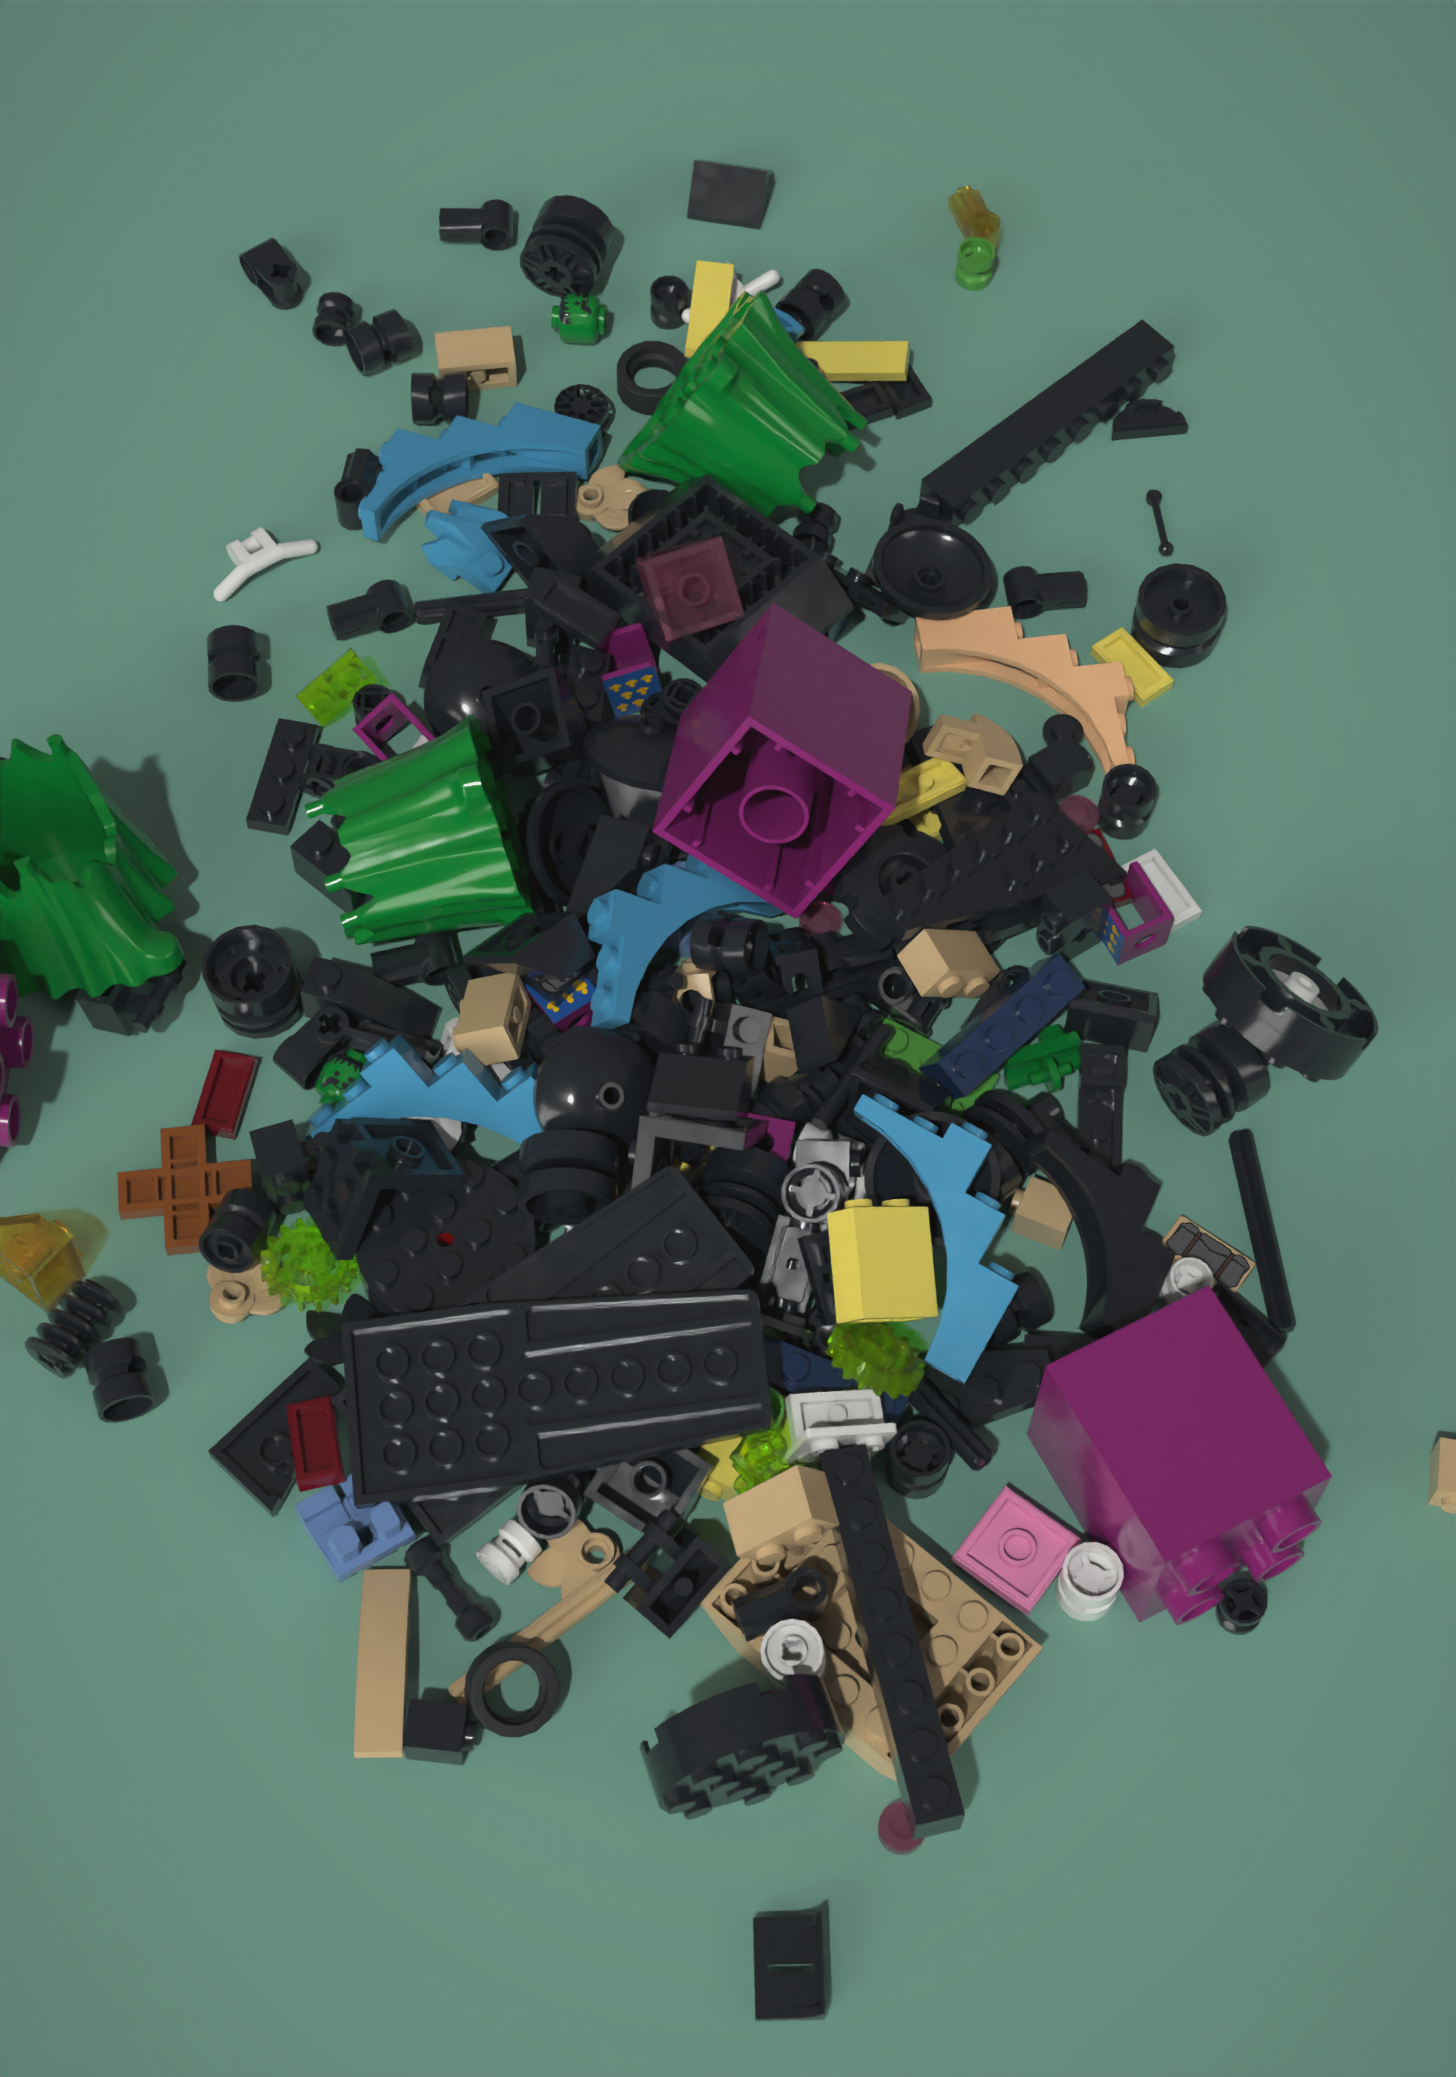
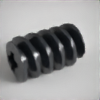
[24,1278,125,1379]

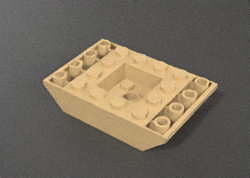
[700,1518,1043,1782]

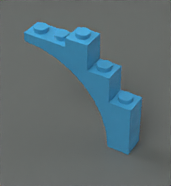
[358,402,603,541]
[587,854,783,1029]
[304,1034,543,1145]
[854,1093,1019,1385]

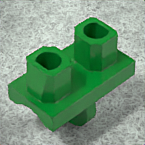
[1004,1024,1081,1093]

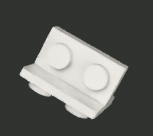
[783,1389,897,1469]

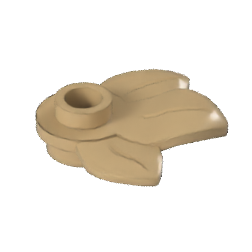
[576,465,648,531]
[206,1253,290,1324]
[527,1519,619,1600]

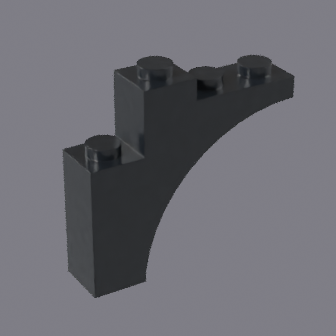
[1020,1129,1176,1340]

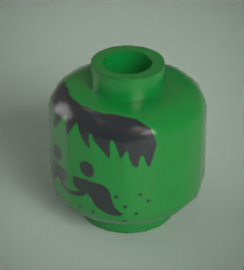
[551,293,607,344]
[315,1049,367,1107]

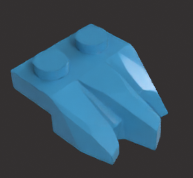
[421,499,512,593]

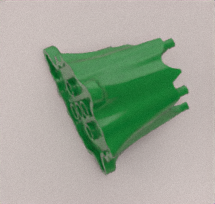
[617,290,868,518]
[305,714,535,945]
[0,734,184,1000]

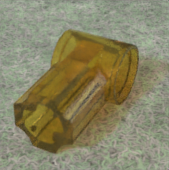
[948,185,1001,256]

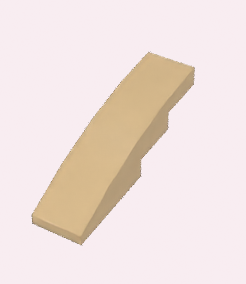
[354,1569,412,1758]

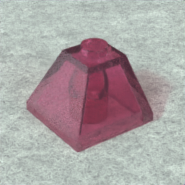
[635,536,745,642]

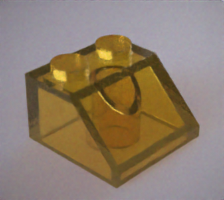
[0,1214,86,1314]

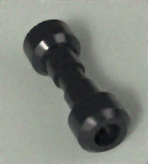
[404,1537,496,1642]

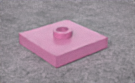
[951,1486,1082,1616]

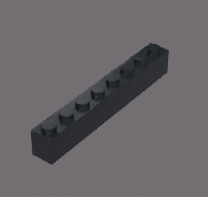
[919,319,1175,526]
[817,1444,965,1840]

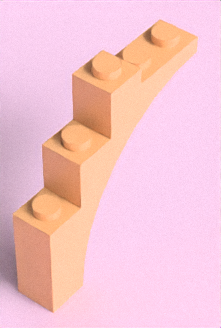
[913,606,1135,775]

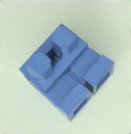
[294,1473,415,1583]

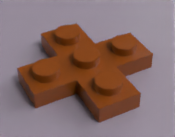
[117,1124,254,1256]

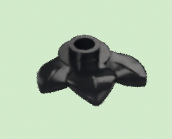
[304,1294,379,1366]

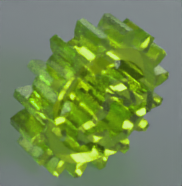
[260,1218,358,1313]
[826,1322,926,1399]

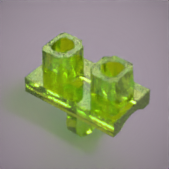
[295,648,378,727]
[729,1428,810,1495]

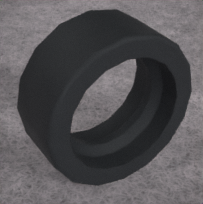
[617,341,687,415]
[464,1641,560,1738]

